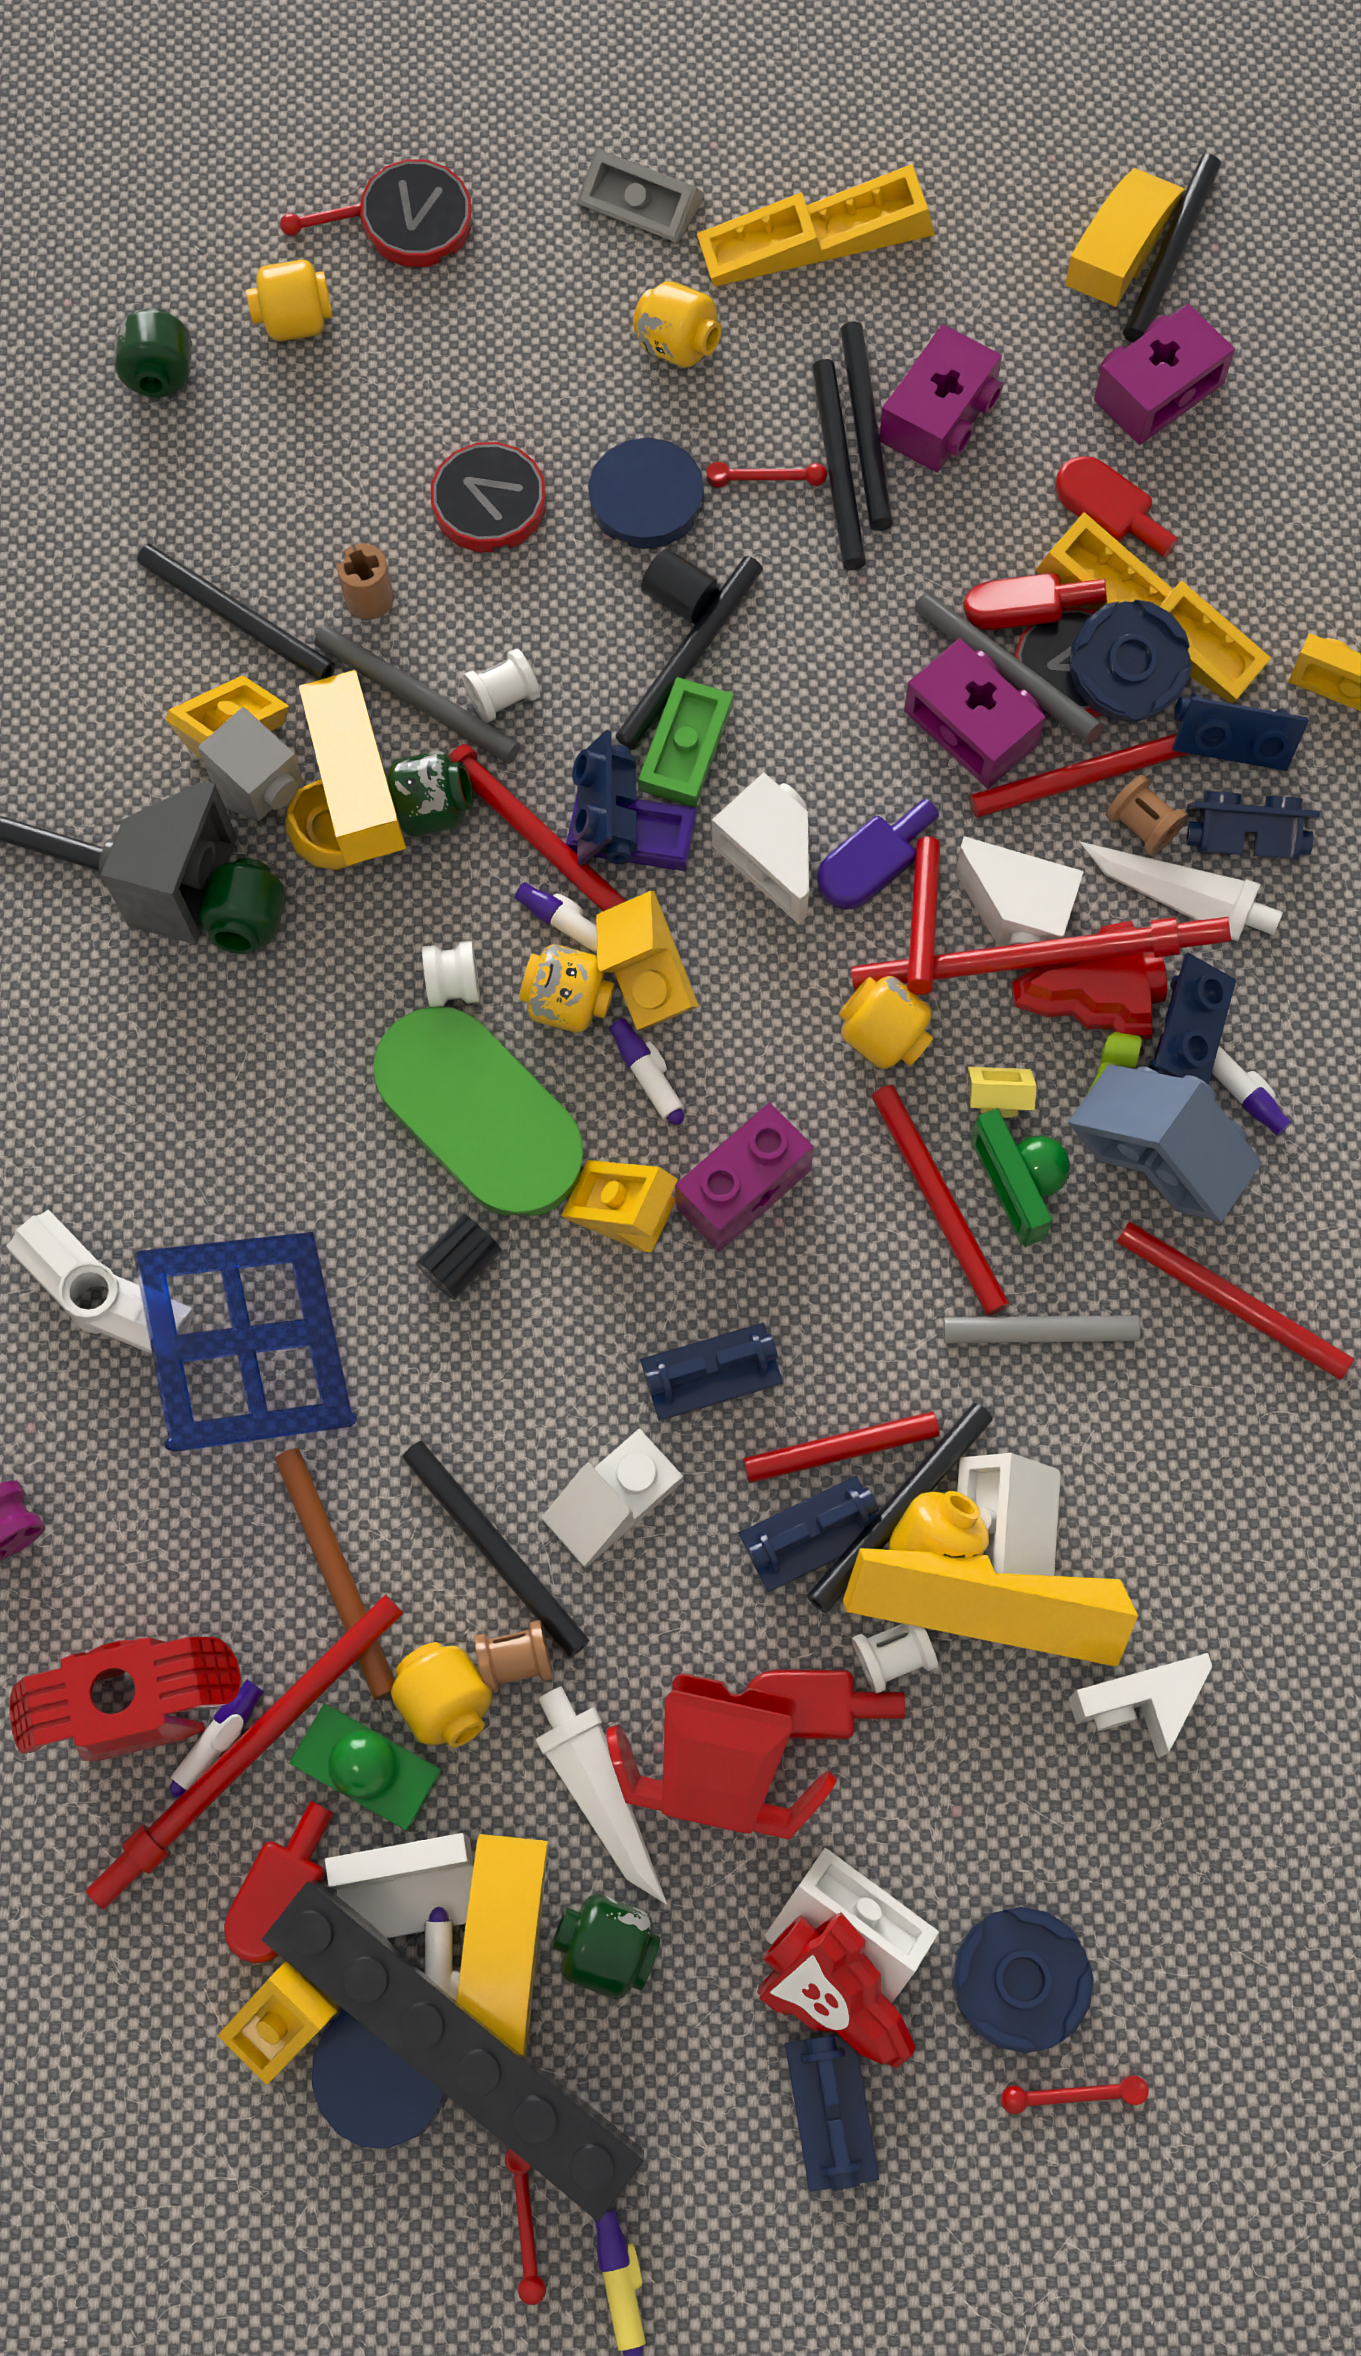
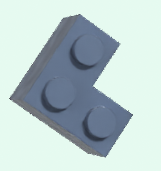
[1067,1064,1262,1222]

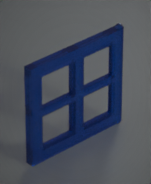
[134,1232,357,1452]

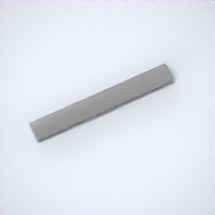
[943,1315,1140,1343]

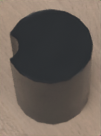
[641,548,720,624]
[416,1214,502,1300]

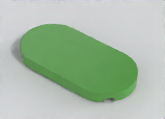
[374,1007,584,1217]

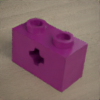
[1094,303,1235,446]
[879,324,1004,473]
[904,638,1046,789]
[675,1102,814,1252]

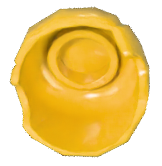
[285,779,354,870]

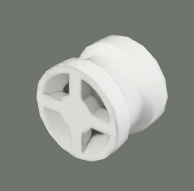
[422,941,480,1007]

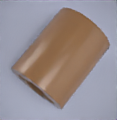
[336,543,394,620]

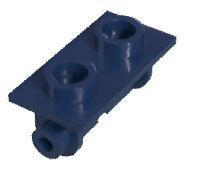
[1172,693,1309,771]
[572,730,637,866]
[1186,791,1320,861]
[1148,953,1236,1085]
[640,1322,783,1421]
[738,1475,879,1593]
[785,2034,880,2192]

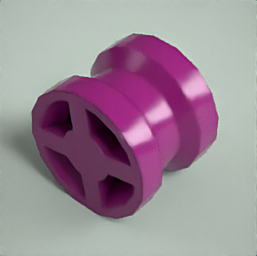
[0,1480,45,1560]

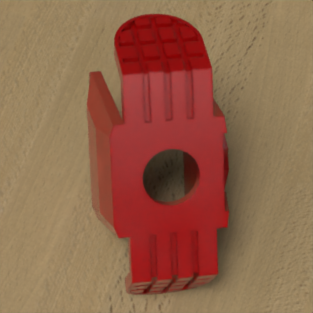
[9,1637,241,1761]
[606,1673,837,1840]

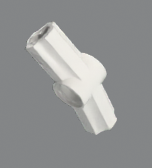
[6,1210,195,1362]

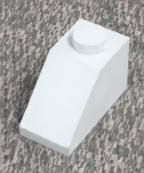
[712,772,809,924]
[955,836,1084,946]

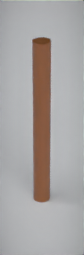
[275,1448,395,1701]

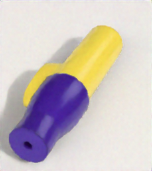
[594,2209,646,2356]

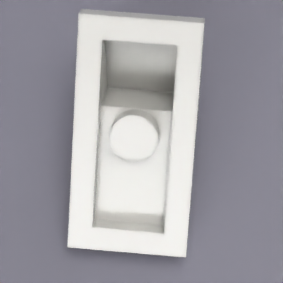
[541,1428,684,1568]
[1068,1653,1212,1758]

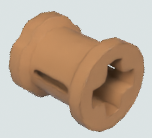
[1106,775,1189,856]
[474,1620,554,1693]

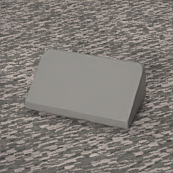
[577,148,704,244]

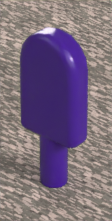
[817,799,939,910]

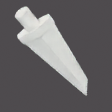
[1079,841,1283,942]
[535,1686,667,1905]

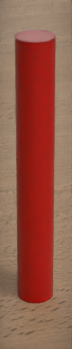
[907,837,940,995]
[743,1411,940,1484]

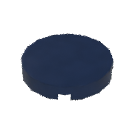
[588,437,704,549]
[1069,600,1192,722]
[952,1907,1094,2053]
[312,2010,448,2148]

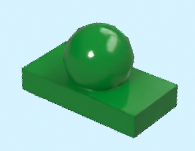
[970,1108,1071,1247]
[289,1703,443,1832]

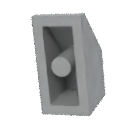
[198,707,303,821]

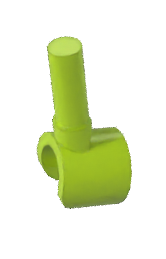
[1086,1032,1142,1096]

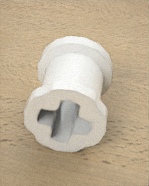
[463,649,540,723]
[852,1624,938,1694]

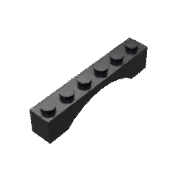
[261,1879,644,2222]

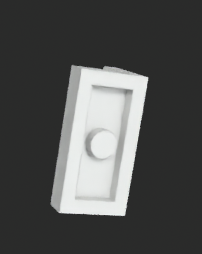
[957,1453,1061,1576]
[325,1833,474,1939]
[765,1848,939,2003]

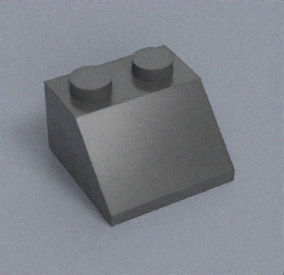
[99,781,237,945]

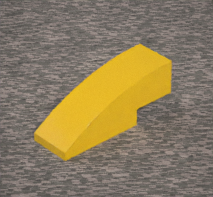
[1065,168,1185,307]
[457,1834,548,2058]

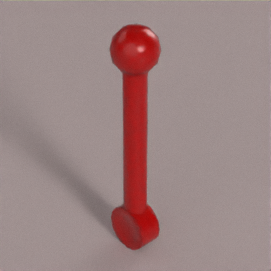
[280,203,361,236]
[706,461,828,488]
[1000,2075,1149,2115]
[505,2149,546,2305]

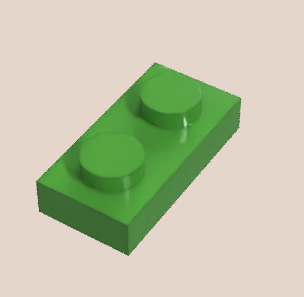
[638,677,734,808]

